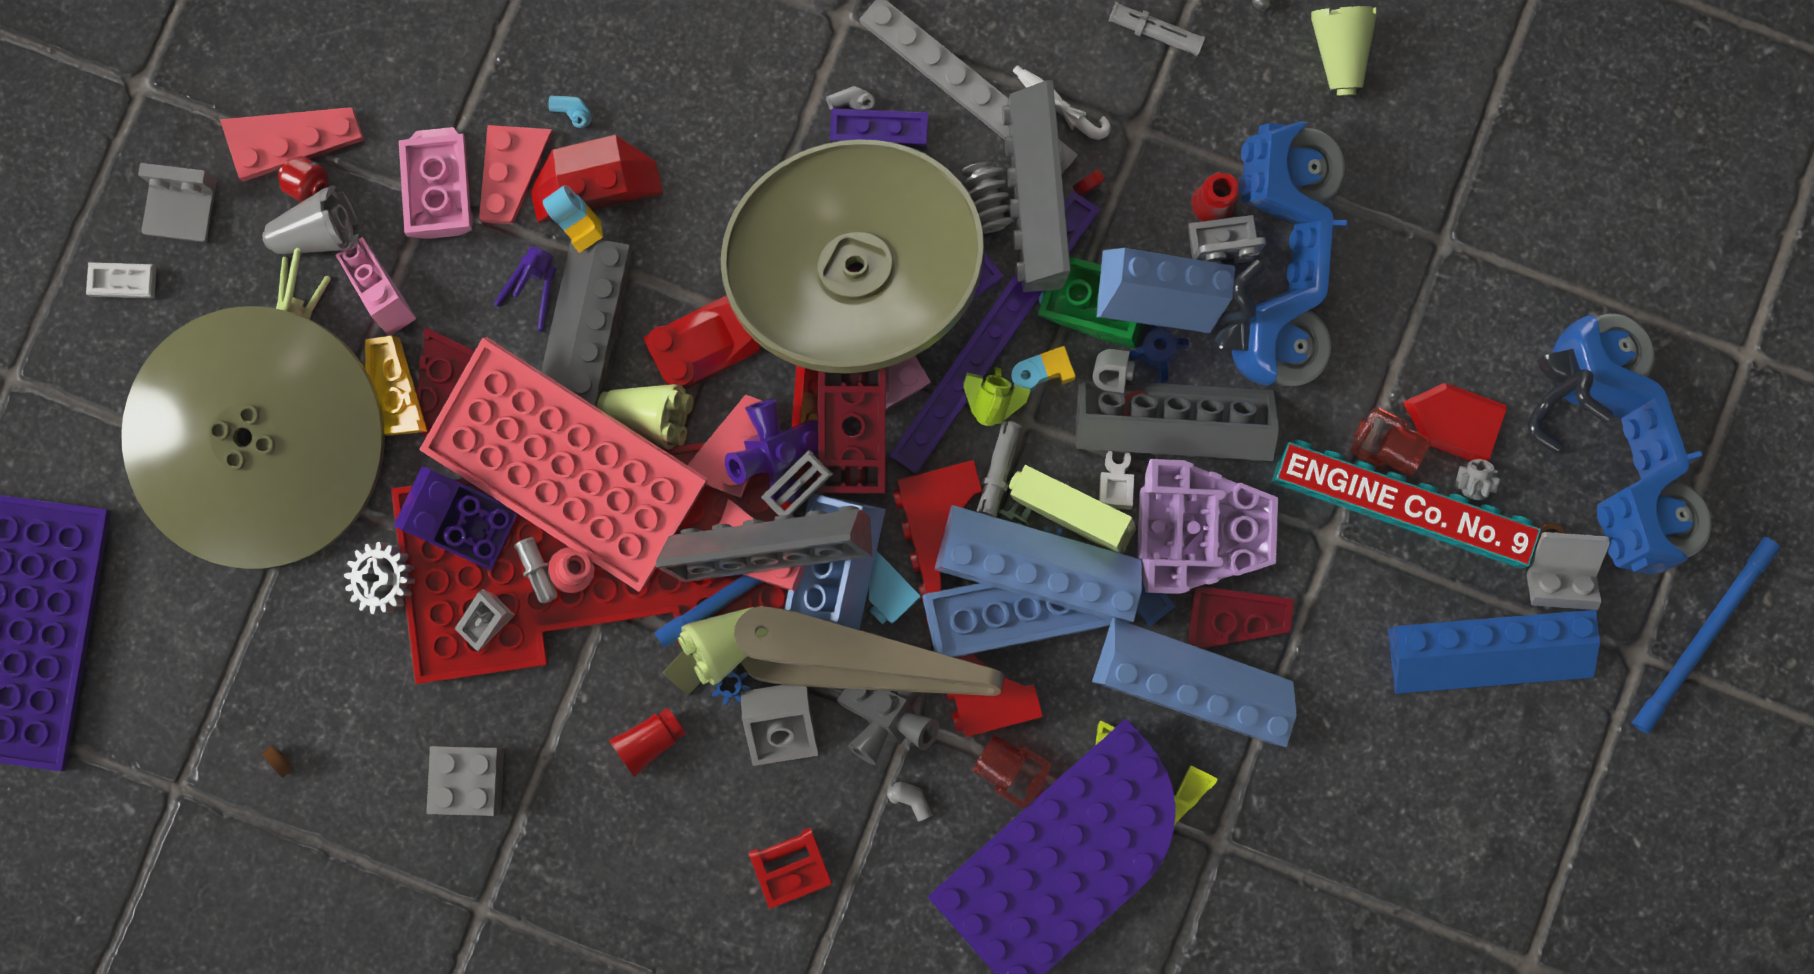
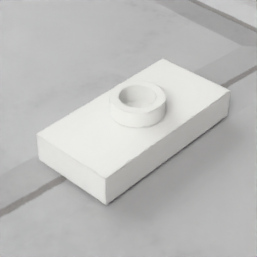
[86,263,157,298]

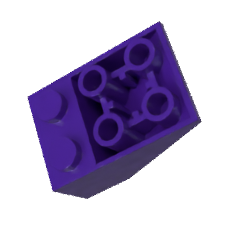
[393,466,518,570]

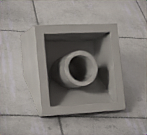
[740,685,818,766]

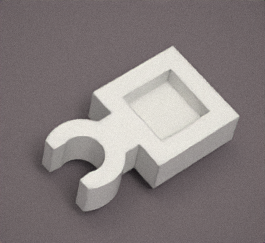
[1099,451,1134,510]

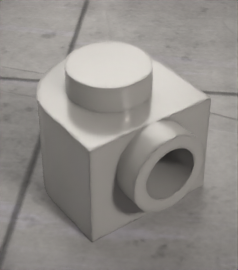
[1093,349,1135,393]

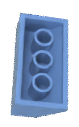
[1097,248,1235,333]
[785,493,886,630]

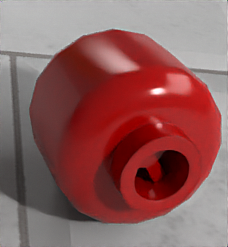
[278,156,328,202]

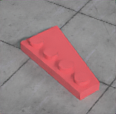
[220,107,364,182]

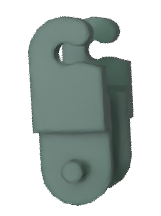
[997,481,1032,526]

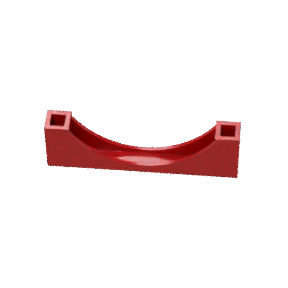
[893,460,1043,737]

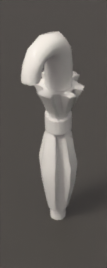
[1013,65,1111,140]

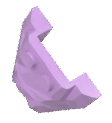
[1137,459,1278,594]

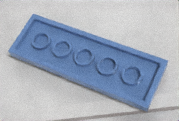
[922,583,1112,658]

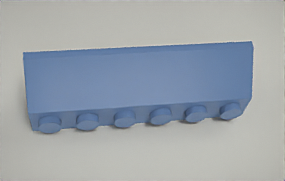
[934,505,1142,623]
[1092,618,1297,747]

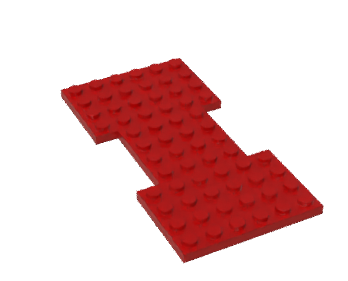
[391,442,793,684]

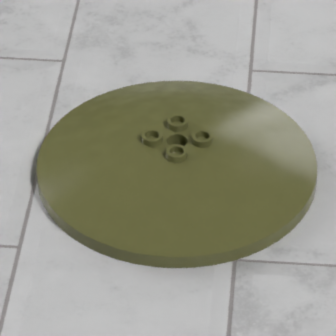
[721,139,984,373]
[122,306,385,569]

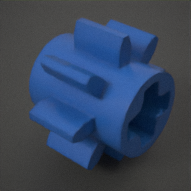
[712,666,751,705]

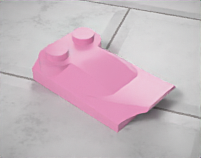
[399,127,474,239]

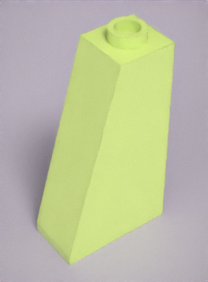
[1009,465,1136,554]

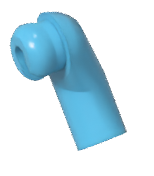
[549,95,592,128]

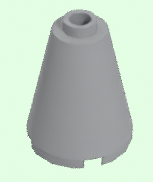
[262,185,359,254]

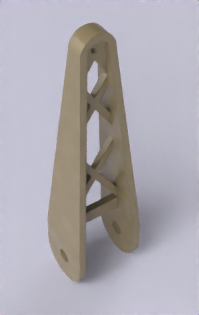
[734,607,1004,696]

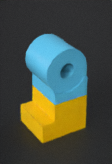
[543,185,603,253]
[1011,346,1075,392]

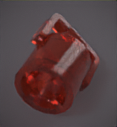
[1351,408,1431,477]
[971,734,1051,808]

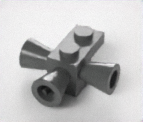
[837,689,939,765]

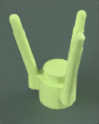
[276,248,331,319]

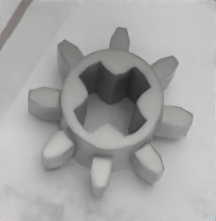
[1456,459,1500,500]

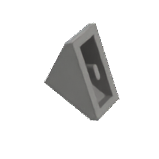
[455,589,515,651]

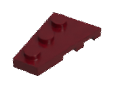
[415,327,475,437]
[1187,586,1294,649]

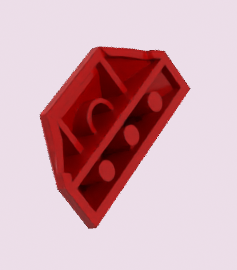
[530,135,663,223]

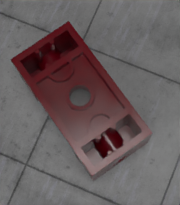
[818,366,889,493]

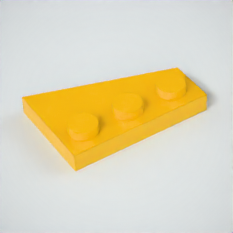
[365,336,427,436]

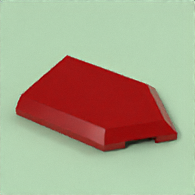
[1402,383,1507,461]

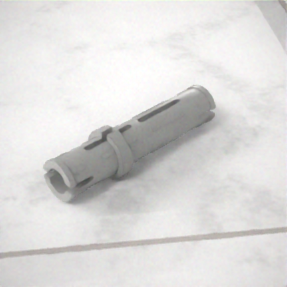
[1108,2,1205,56]
[976,421,1022,518]

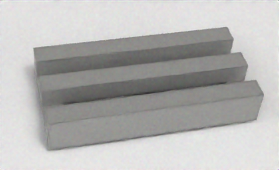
[761,450,833,516]

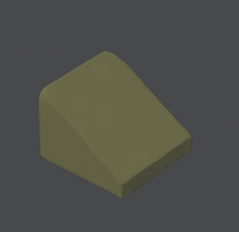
[662,651,701,696]

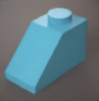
[869,551,921,625]

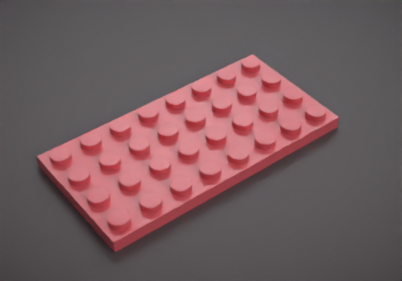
[419,337,709,592]

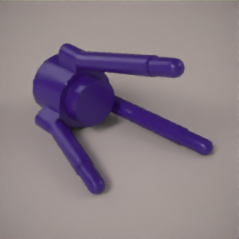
[494,247,556,332]

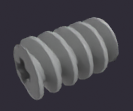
[962,162,1014,234]

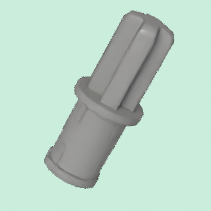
[514,537,557,603]

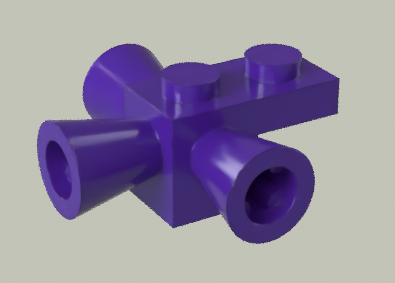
[725,399,818,503]

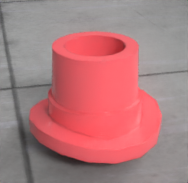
[548,547,594,593]

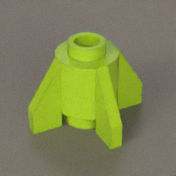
[963,367,1030,426]

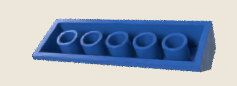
[1388,610,1600,694]

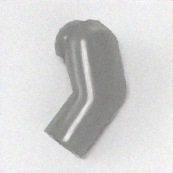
[826,86,876,110]
[887,782,933,822]

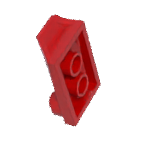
[643,295,760,390]

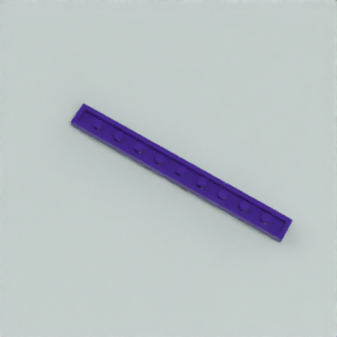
[889,191,1100,475]

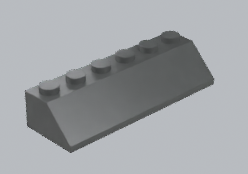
[1002,80,1070,292]
[541,239,635,407]
[1076,378,1279,461]
[656,506,872,582]

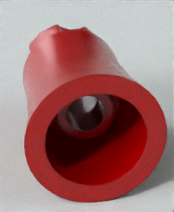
[1191,172,1239,222]
[608,708,686,778]

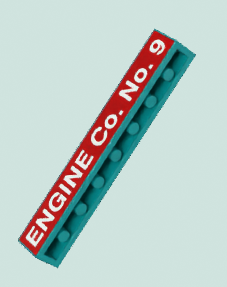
[1271,440,1541,569]

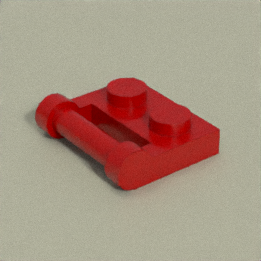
[748,827,832,909]

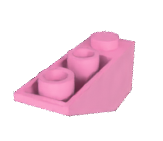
[336,237,416,336]

